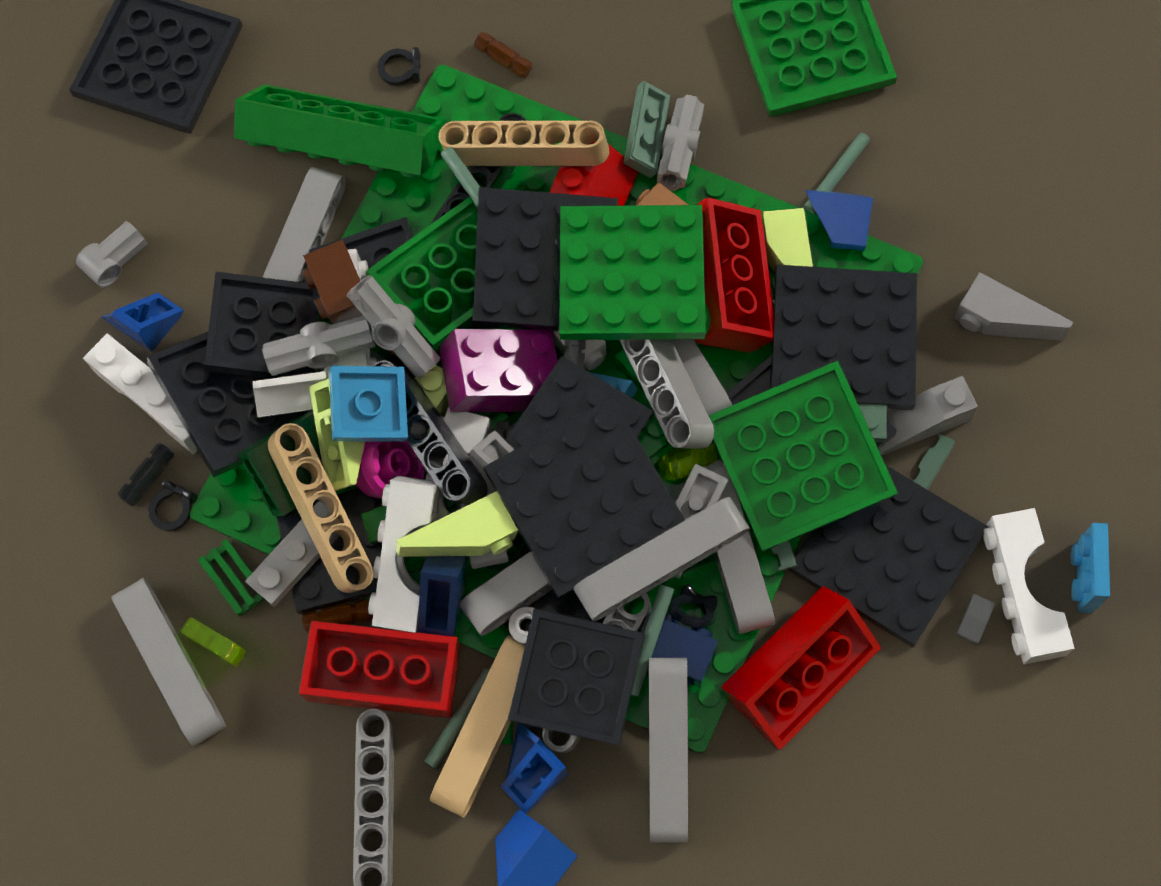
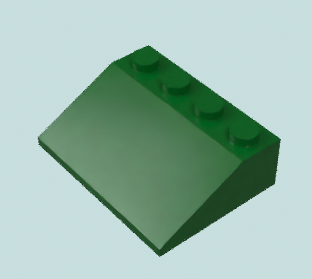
[366,197,483,358]

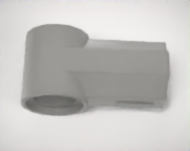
[76,221,148,288]

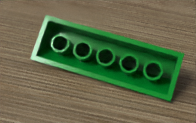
[234,84,447,178]

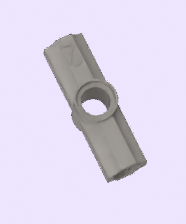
[657,95,705,191]
[346,275,440,378]
[262,316,375,376]

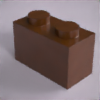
[302,239,363,324]

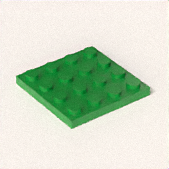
[731,0,897,117]
[559,205,706,340]
[709,361,898,552]

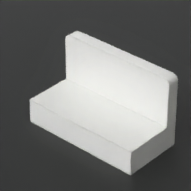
[252,371,326,417]

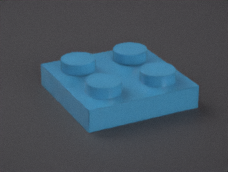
[329,366,408,441]
[1070,523,1110,613]

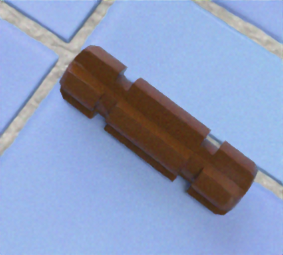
[474,32,533,78]
[302,599,373,633]

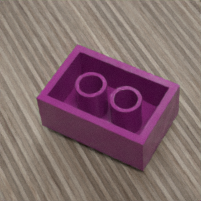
[439,329,558,413]

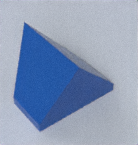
[805,190,873,251]
[101,293,184,352]
[500,723,568,814]
[495,809,578,886]

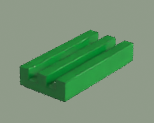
[197,538,264,617]

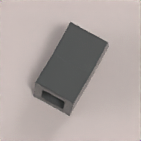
[955,594,995,645]

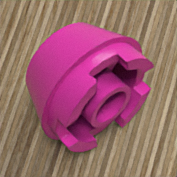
[356,440,425,499]

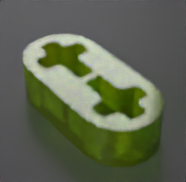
[658,440,719,480]
[179,617,247,667]

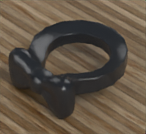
[378,47,421,86]
[148,480,197,532]
[670,584,718,628]

